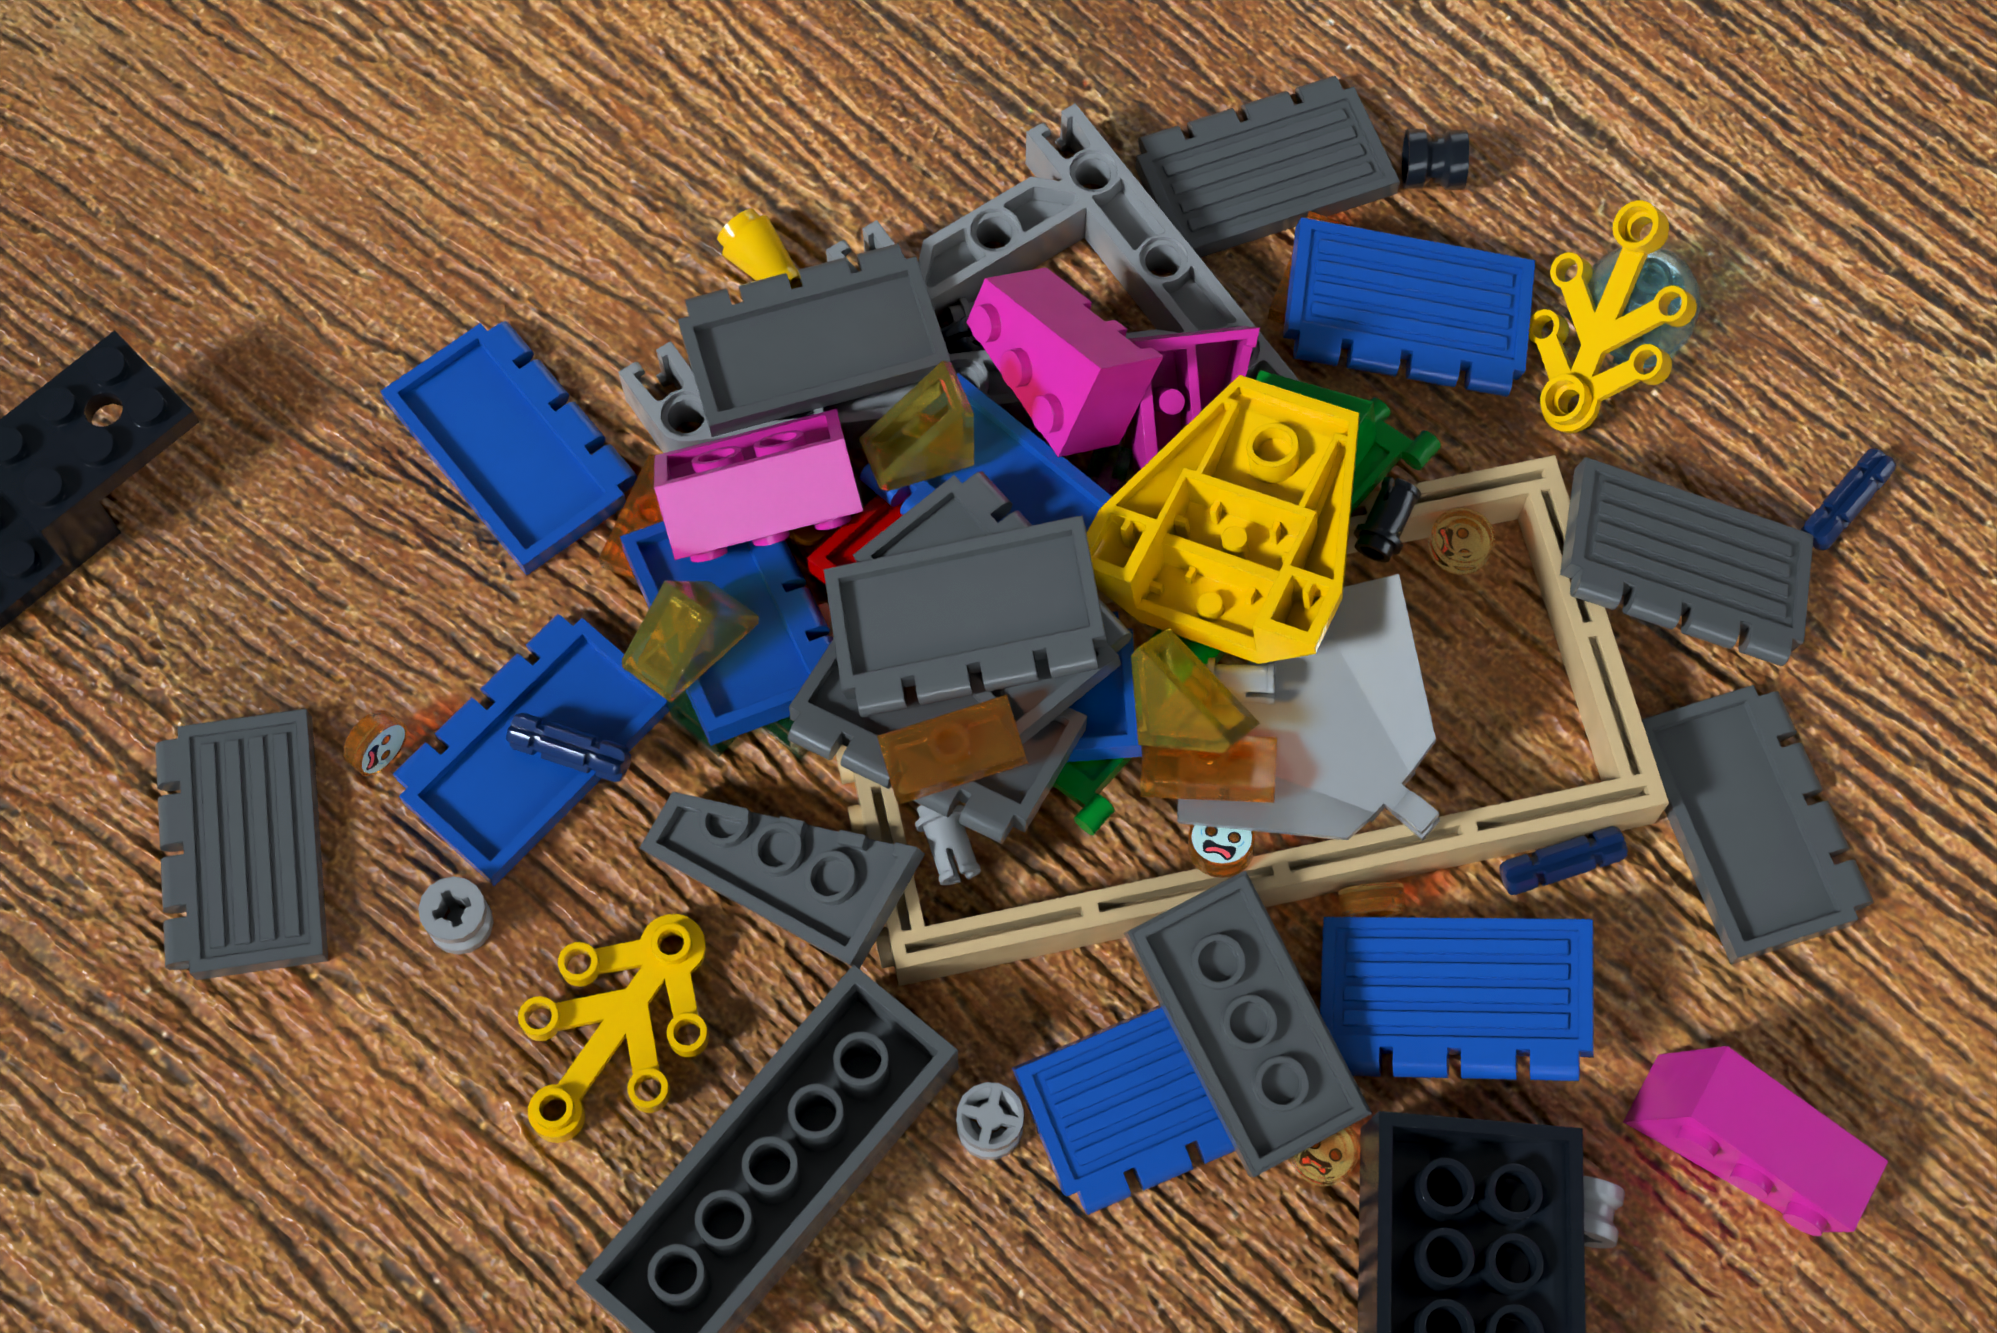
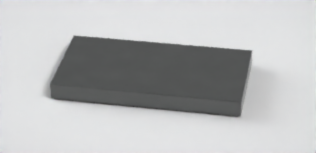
[1124,870,1372,1178]

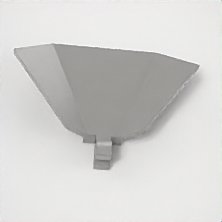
[1177,574,1440,841]

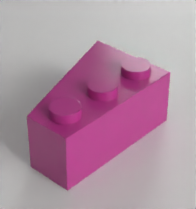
[966,267,1163,457]
[1129,326,1260,475]
[1623,1046,1888,1236]

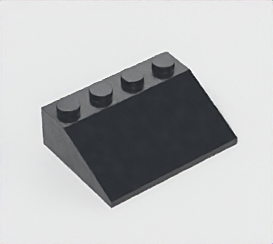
[1358,1111,1586,1333]

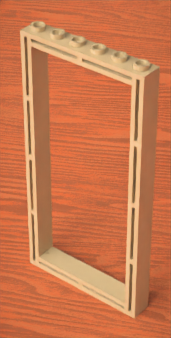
[818,455,1669,986]

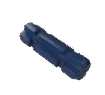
[1801,448,1896,551]
[506,713,632,782]
[1499,826,1628,895]

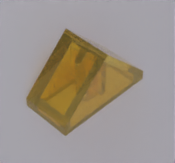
[859,360,974,491]
[622,581,759,703]
[1131,627,1260,753]

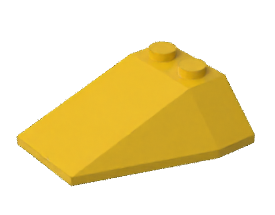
[1087,375,1359,664]

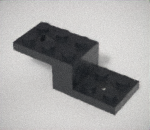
[0,330,199,630]

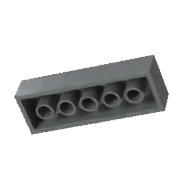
[576,965,959,1333]

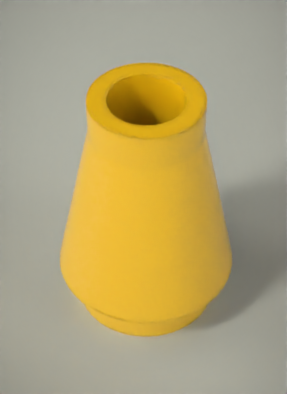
[717,208,800,289]

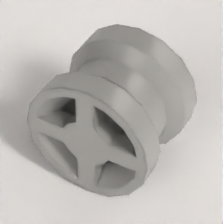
[418,876,494,955]
[956,1082,1024,1160]
[1583,1176,1625,1248]

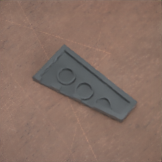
[639,792,925,969]

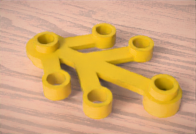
[1529,200,1697,433]
[518,914,709,1143]

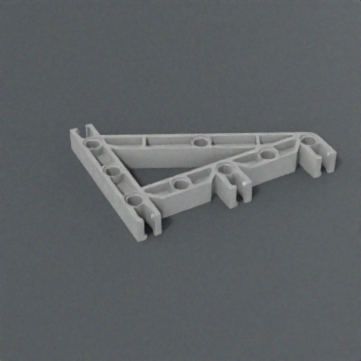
[618,103,1299,453]

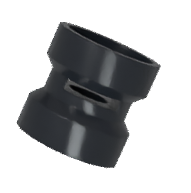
[1401,129,1469,190]

